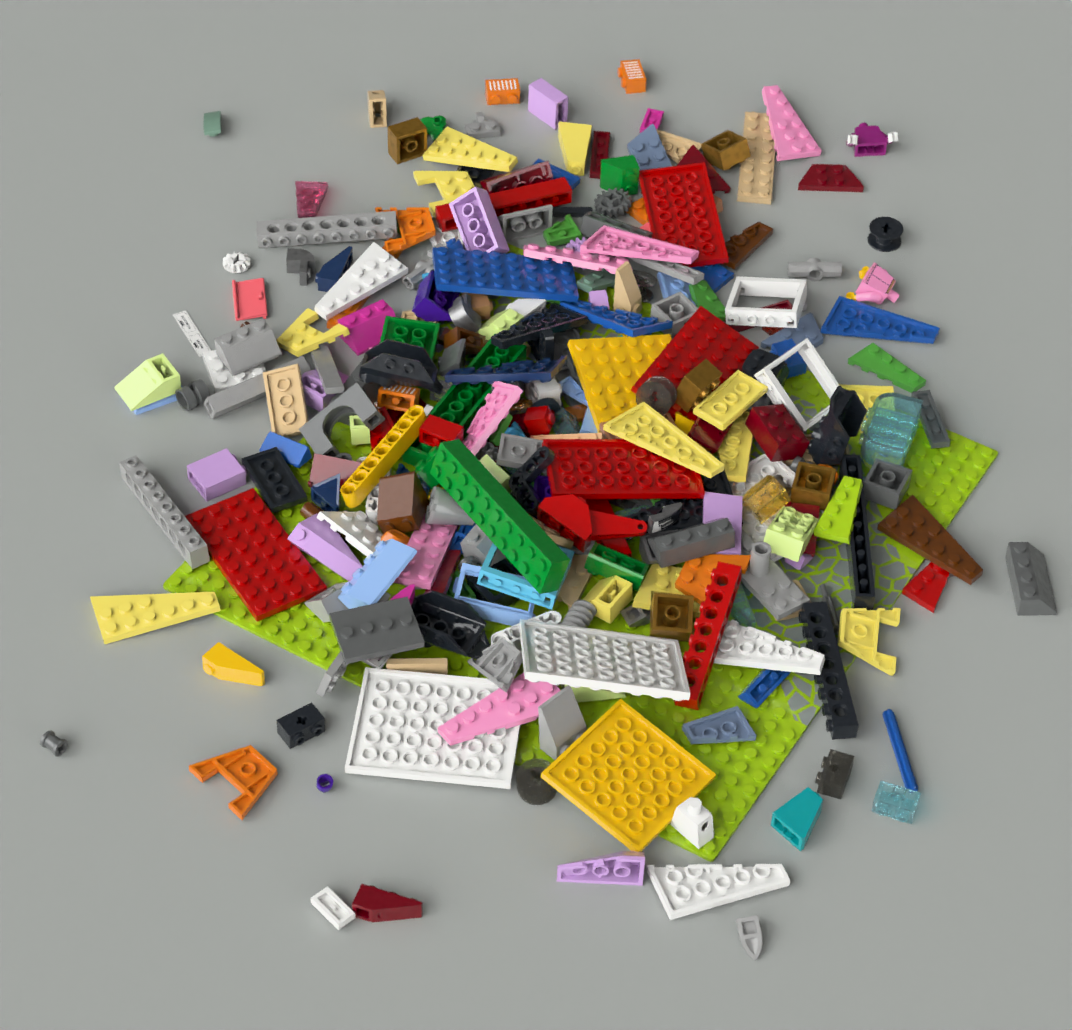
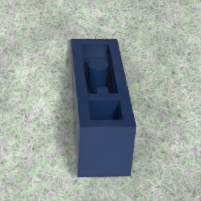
[315,246,353,292]

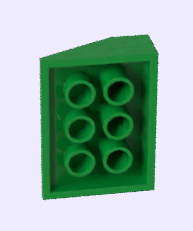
[380,316,440,389]

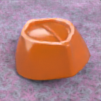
[381,529,410,545]

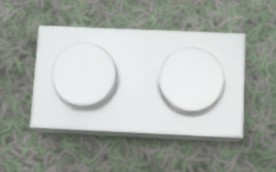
[311,886,355,930]

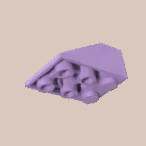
[301,369,349,412]

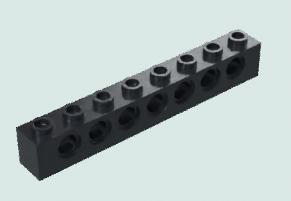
[798,601,858,740]

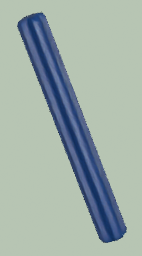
[882,709,918,794]

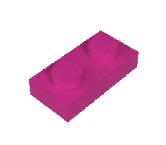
[640,108,664,133]

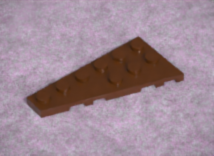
[877,494,983,585]

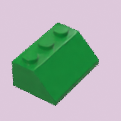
[584,542,649,591]

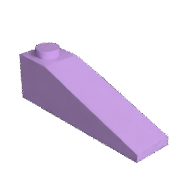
[287,513,363,582]
[557,851,645,886]

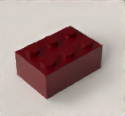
[745,404,810,462]

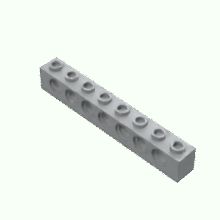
[257,211,398,248]
[119,455,210,569]

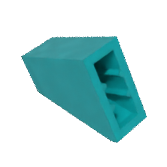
[771,787,823,852]

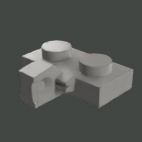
[465,112,501,139]

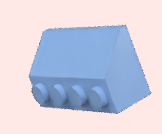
[337,539,418,609]

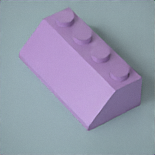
[449,187,510,254]

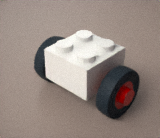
[523,360,562,423]

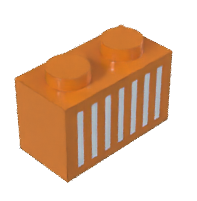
[617,59,646,94]
[485,78,520,105]
[377,384,420,412]

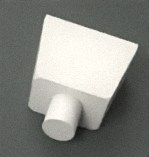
[670,797,714,849]

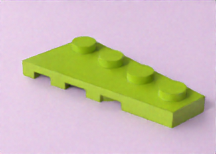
[813,476,863,544]

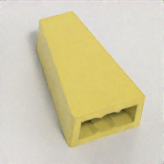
[558,122,592,176]

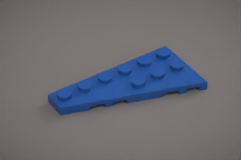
[821,296,940,344]
[560,300,673,337]

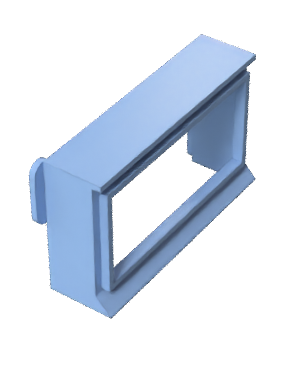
[452,563,536,626]

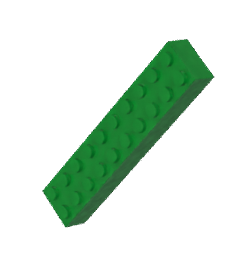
[403,334,527,467]
[430,439,570,594]

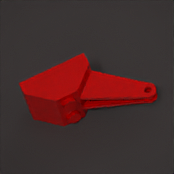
[537,494,647,553]

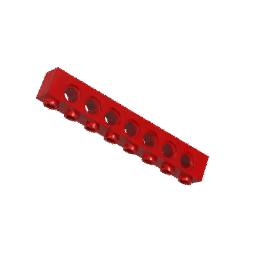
[674,561,742,710]

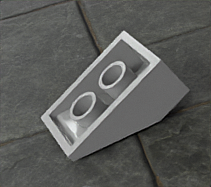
[538,685,586,760]

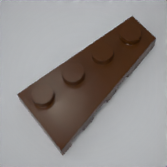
[722,222,773,270]

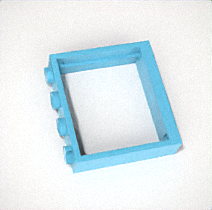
[477,543,575,610]

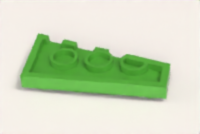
[847,343,926,393]

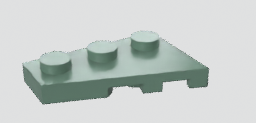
[577,268,615,293]

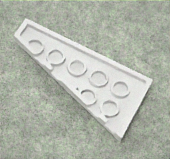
[315,242,408,321]
[317,511,423,589]
[714,620,825,675]
[646,864,790,920]

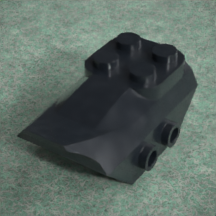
[359,339,443,395]
[740,349,790,412]
[807,386,867,465]
[411,590,490,659]

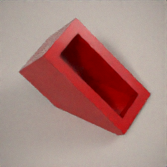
[523,406,555,435]

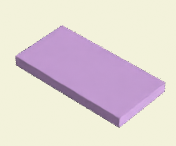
[702,492,742,555]

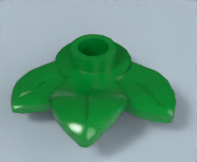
[420,115,447,141]

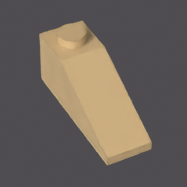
[613,261,642,313]

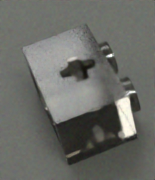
[815,749,854,800]

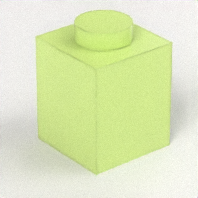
[349,415,370,445]

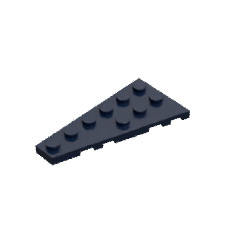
[444,355,568,385]

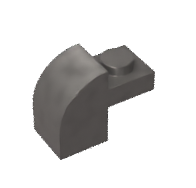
[286,248,315,286]
[448,293,481,332]

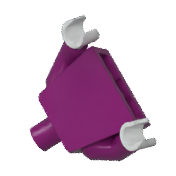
[846,122,899,157]

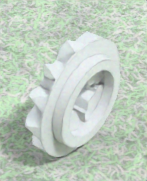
[223,251,251,273]

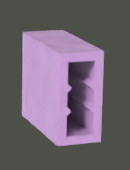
[528,78,568,130]
[187,448,247,502]

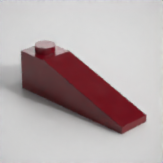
[480,161,553,194]

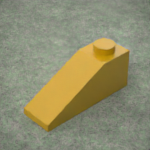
[202,642,265,686]

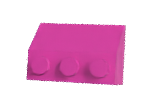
[338,299,396,356]

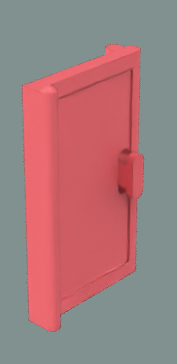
[232,278,268,321]

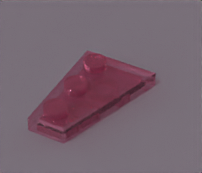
[295,181,329,218]

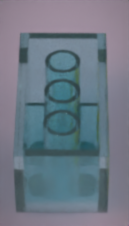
[859,393,923,469]

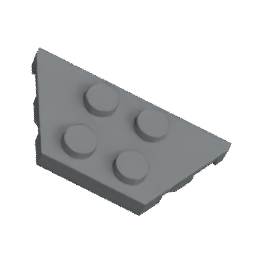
[467,638,523,692]

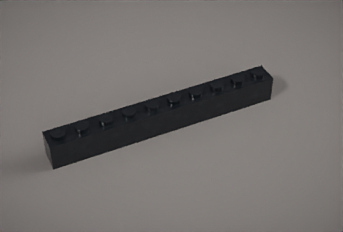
[839,454,875,610]

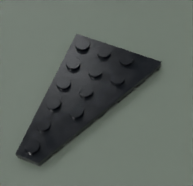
[627,470,743,533]

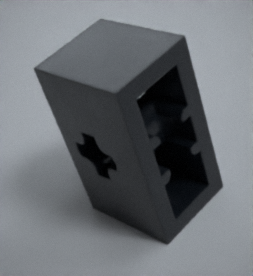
[276,702,325,749]

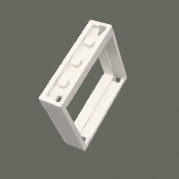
[725,276,807,328]
[754,338,840,432]

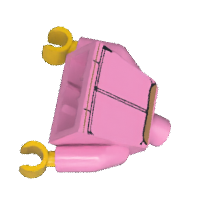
[846,262,900,305]

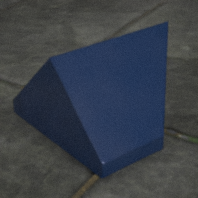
[311,473,341,511]

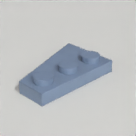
[682,706,756,744]

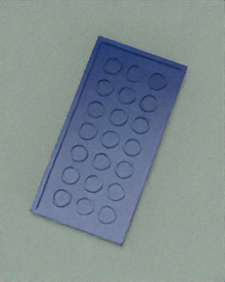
[432,247,579,302]

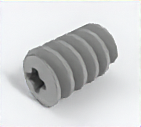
[561,600,597,628]

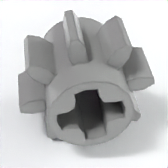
[476,442,498,461]

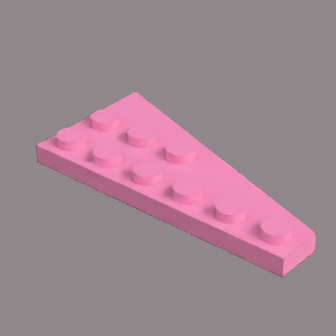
[762,85,822,161]
[580,225,699,264]
[523,243,633,274]
[462,381,523,457]
[438,673,561,746]

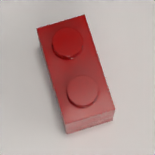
[419,414,464,447]

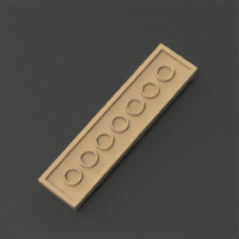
[737,112,775,205]

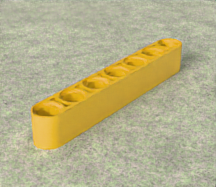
[340,405,427,508]

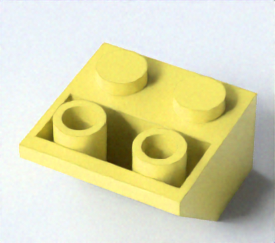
[582,575,633,624]

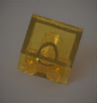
[742,475,791,524]

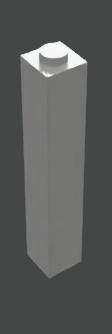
[203,356,312,419]

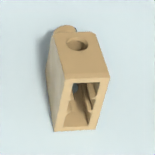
[367,90,387,128]

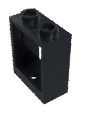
[467,559,523,606]

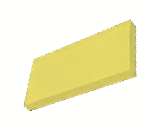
[693,370,768,431]

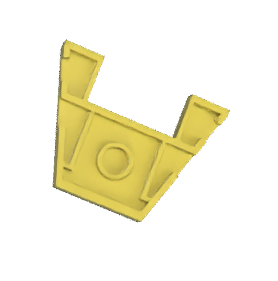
[413,171,475,218]
[276,308,350,357]
[632,563,701,618]
[837,608,901,676]

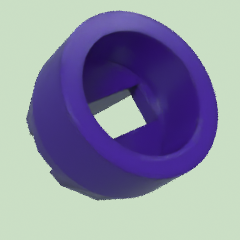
[316,774,333,792]

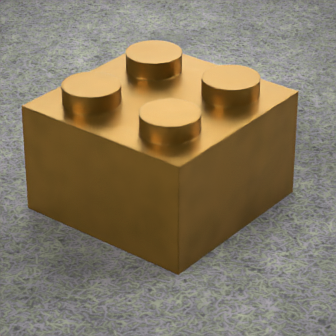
[388,117,427,164]
[701,130,751,171]
[671,359,722,413]
[790,461,836,511]
[649,592,694,642]

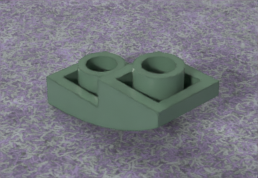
[203,111,222,137]

